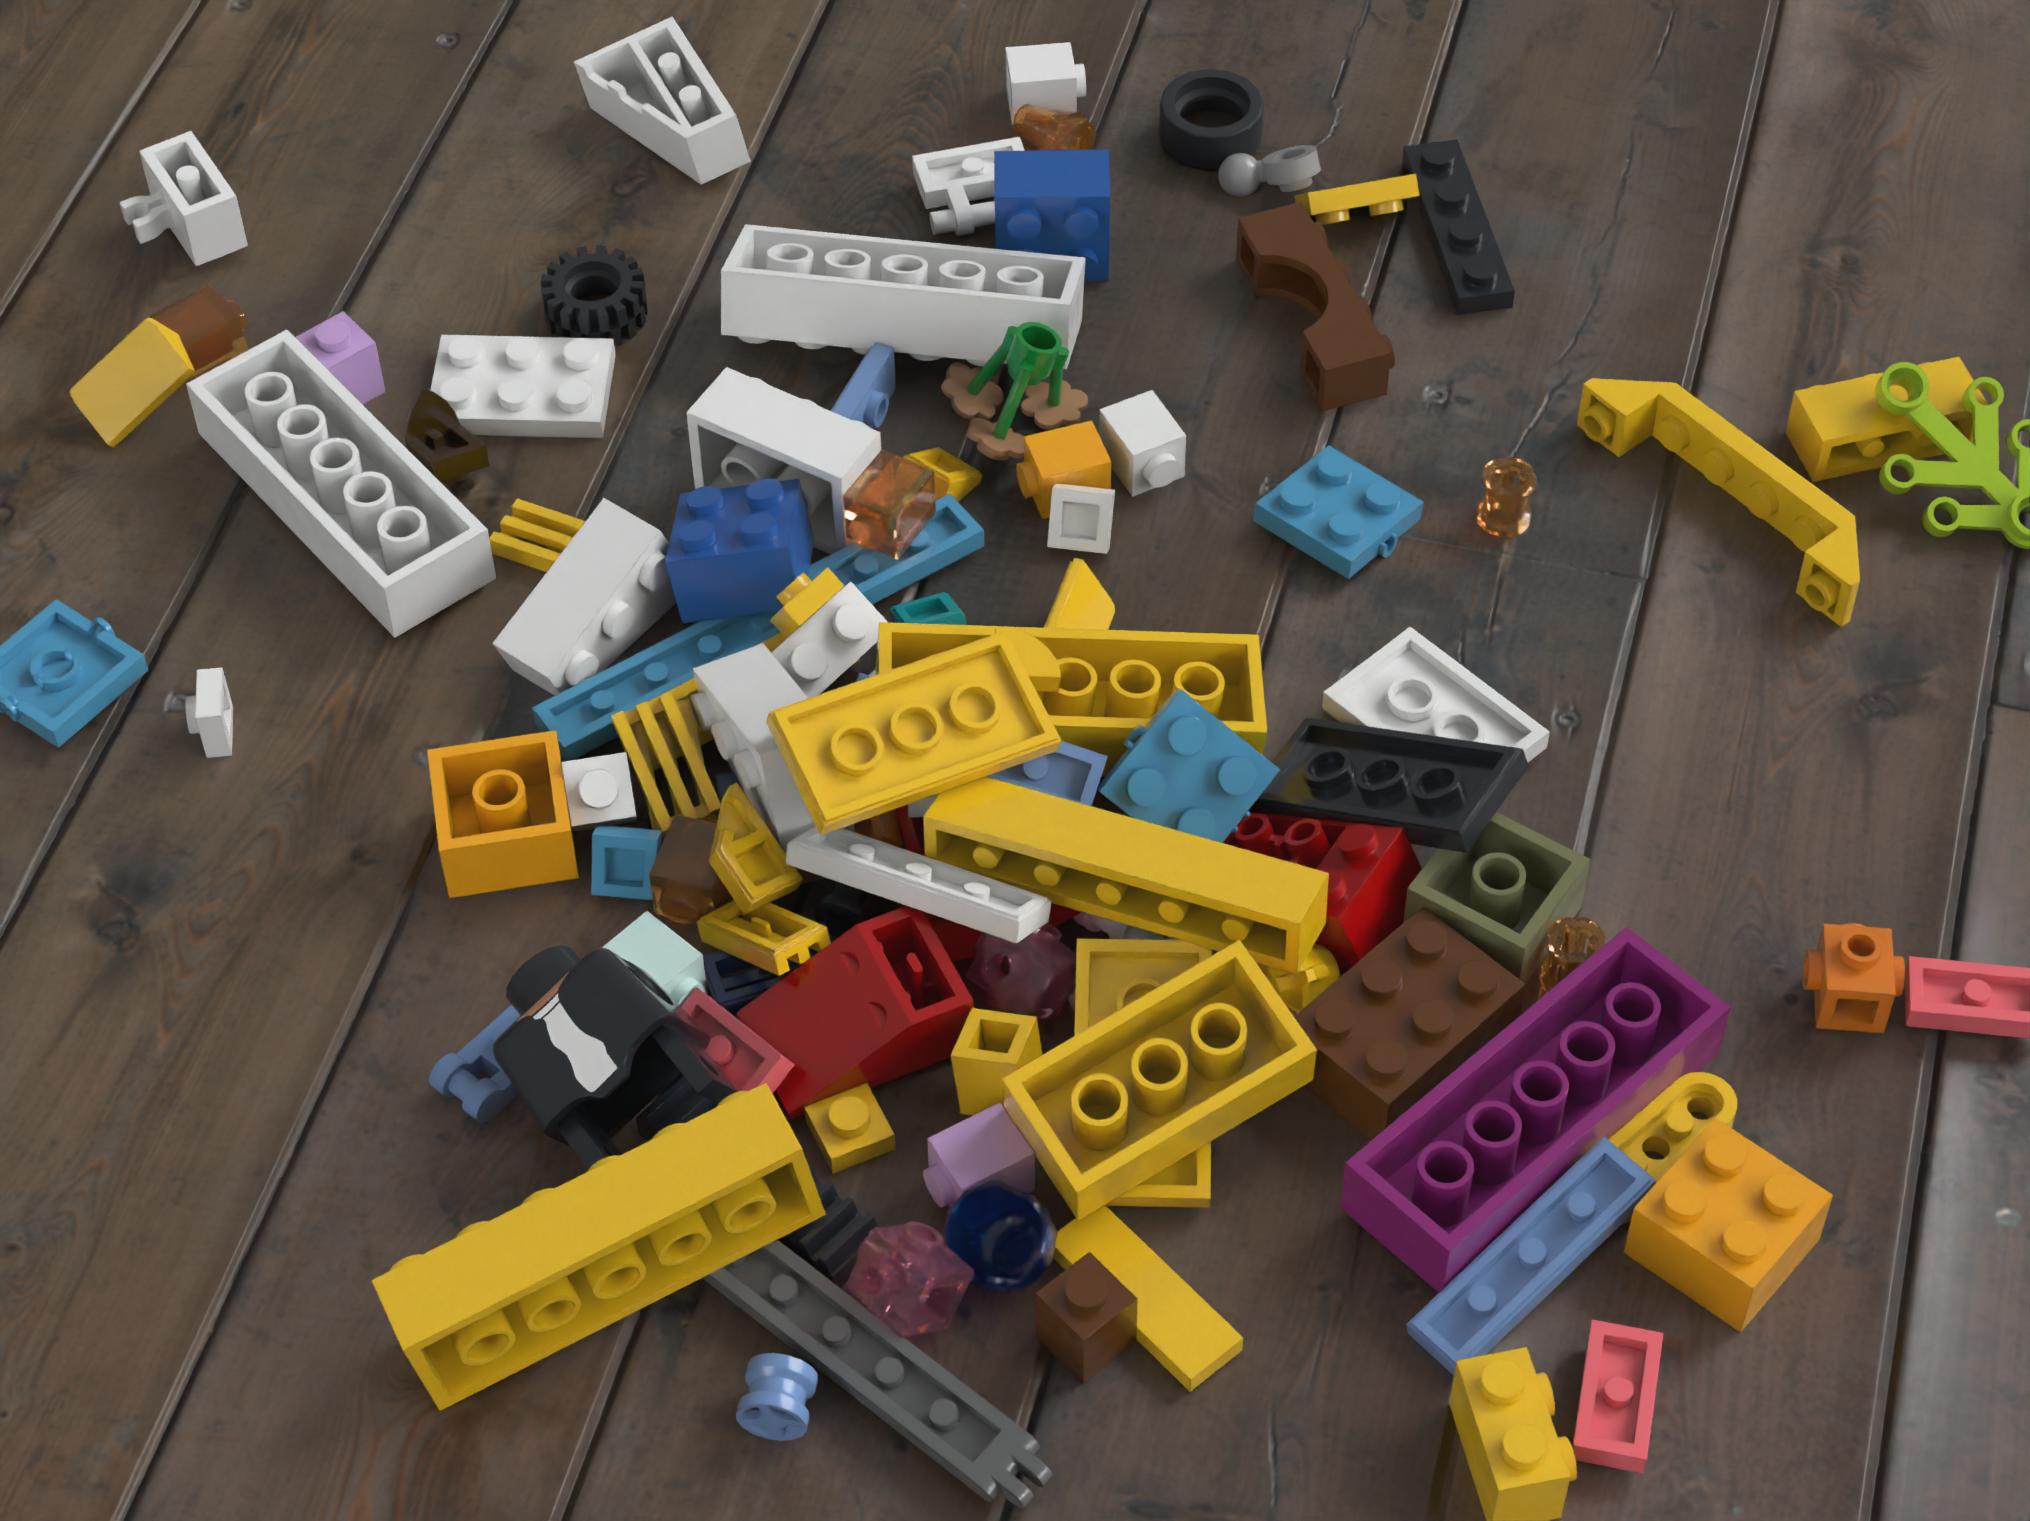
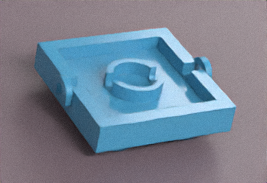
[1253,445,1424,579]
[0,599,149,748]
[1097,687,1280,843]

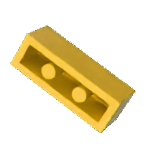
[1785,357,1989,482]

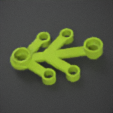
[1875,362,2030,549]

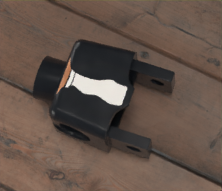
[493,945,739,1169]

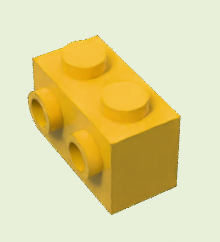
[1449,1347,1577,1521]

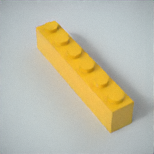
[923,777,1329,974]

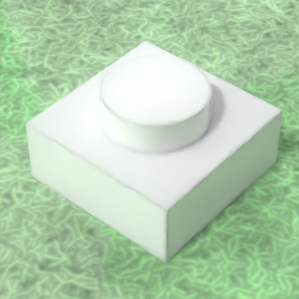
[1047,483,1115,554]
[186,667,233,758]

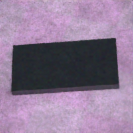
[1248,718,1529,853]

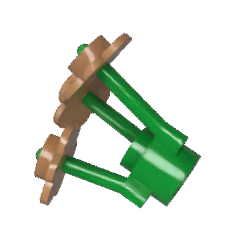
[941,322,1088,461]

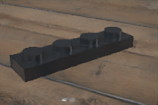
[1402,139,1515,315]

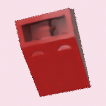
[1223,812,1422,973]
[736,906,974,1120]

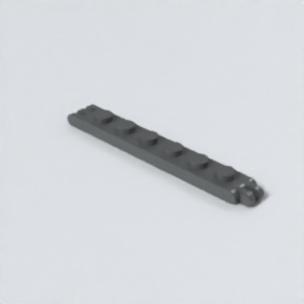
[703,1240,1053,1509]

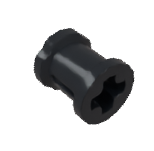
[814,882,886,938]

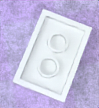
[431,335,616,438]
[1322,627,1550,762]

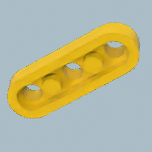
[1608,1072,1738,1224]

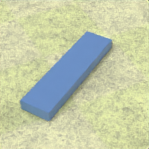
[1406,1137,1656,1375]

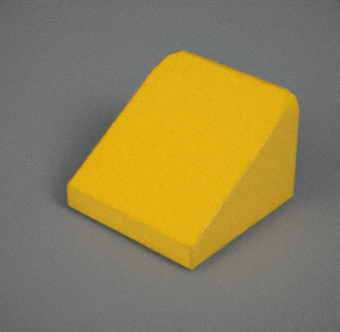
[892,447,983,510]

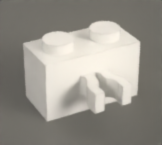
[120,131,248,266]

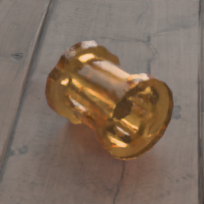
[1477,457,1537,537]
[1540,917,1605,993]

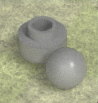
[1218,145,1321,197]

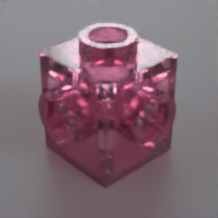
[965,922,1076,1020]
[845,1221,974,1338]

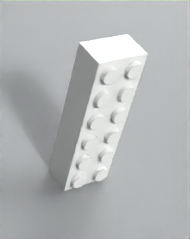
[721,224,1085,370]
[186,330,496,638]

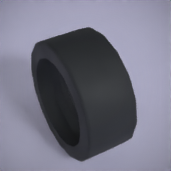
[1159,69,1264,170]

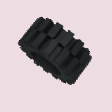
[541,245,648,347]

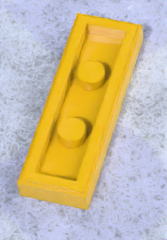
[1047,1205,1243,1392]

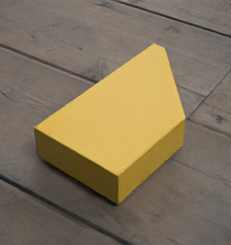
[709,783,803,915]

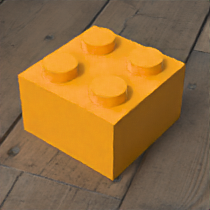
[427,730,579,898]
[1623,1117,1833,1333]

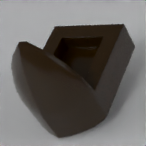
[405,389,489,483]

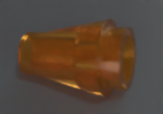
[1013,104,1096,150]

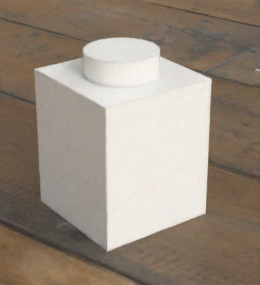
[1006,42,1086,125]
[1099,390,1186,497]
[562,752,636,831]

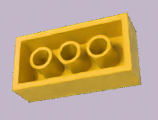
[1002,939,1317,1221]

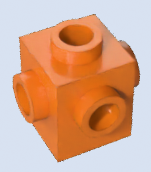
[1803,923,1905,1033]

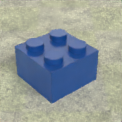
[994,150,1110,281]
[665,479,814,623]

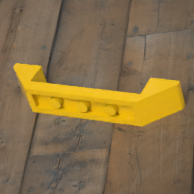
[1577,378,1860,627]

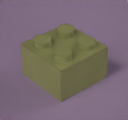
[1403,812,1591,984]

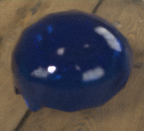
[941,1180,1058,1295]

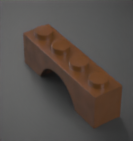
[1236,202,1395,412]

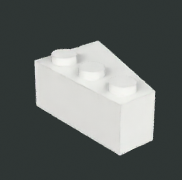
[574,17,751,185]
[492,498,677,696]
[690,643,855,853]

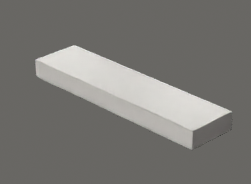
[785,826,1051,943]

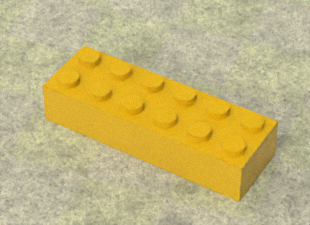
[875,622,1267,776]
[371,1083,826,1411]

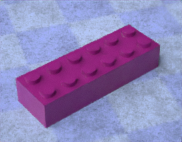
[1340,926,1731,1293]

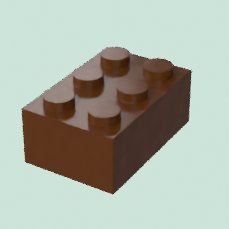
[1294,906,1525,1140]

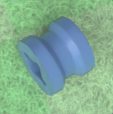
[736,1353,818,1441]

